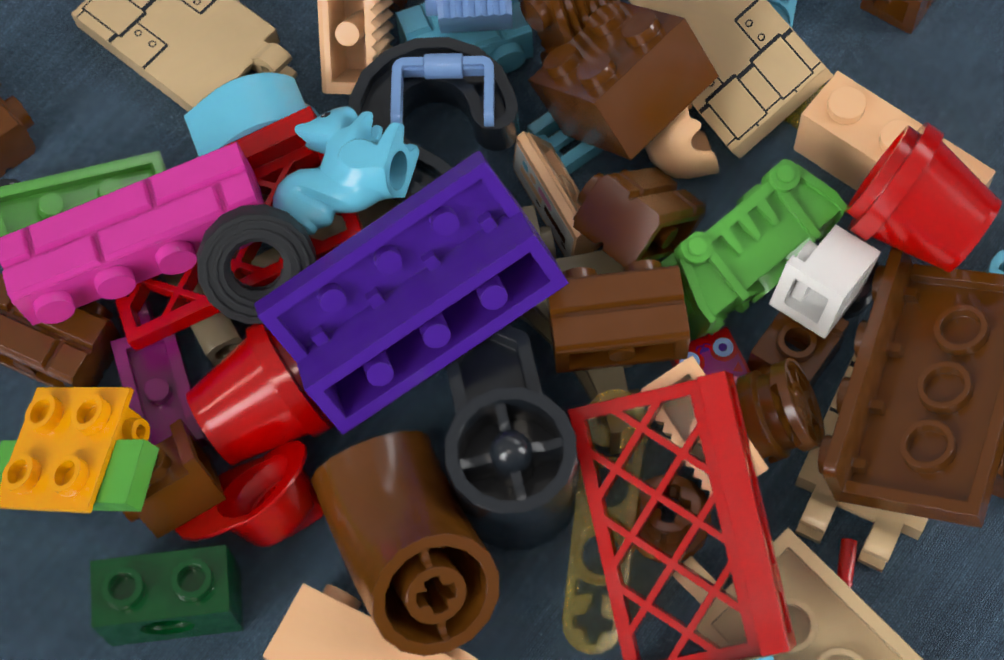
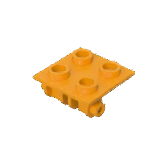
[0,387,150,514]

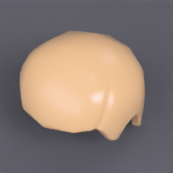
[645,103,719,179]

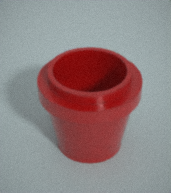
[845,122,1002,273]
[186,323,334,466]

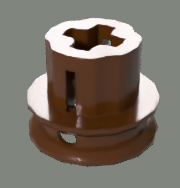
[626,475,712,563]

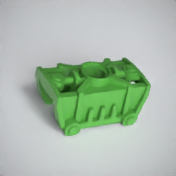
[661,159,847,341]

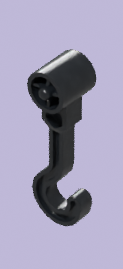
[349,37,578,551]

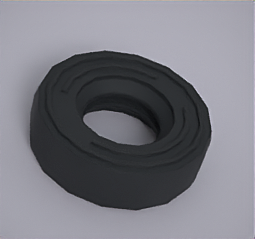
[197,204,316,324]

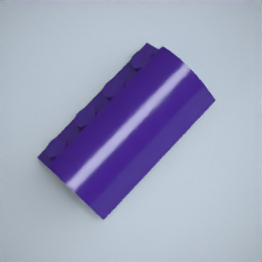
[254,150,569,435]

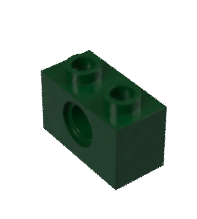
[90,545,244,646]

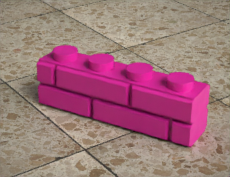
[0,142,265,326]

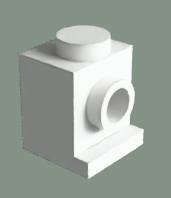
[769,225,881,339]

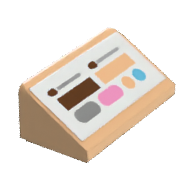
[513,131,604,257]

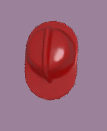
[175,440,324,548]

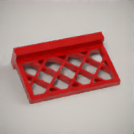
[115,106,363,351]
[568,371,797,660]

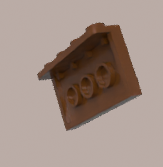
[818,247,1004,528]

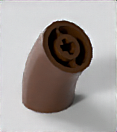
[311,430,499,656]

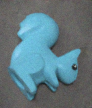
[273,106,419,235]

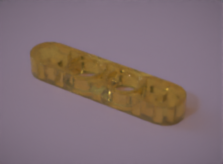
[562,389,647,655]

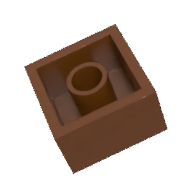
[528,0,719,160]

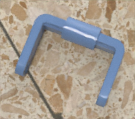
[390,53,495,127]

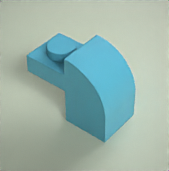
[184,72,320,168]

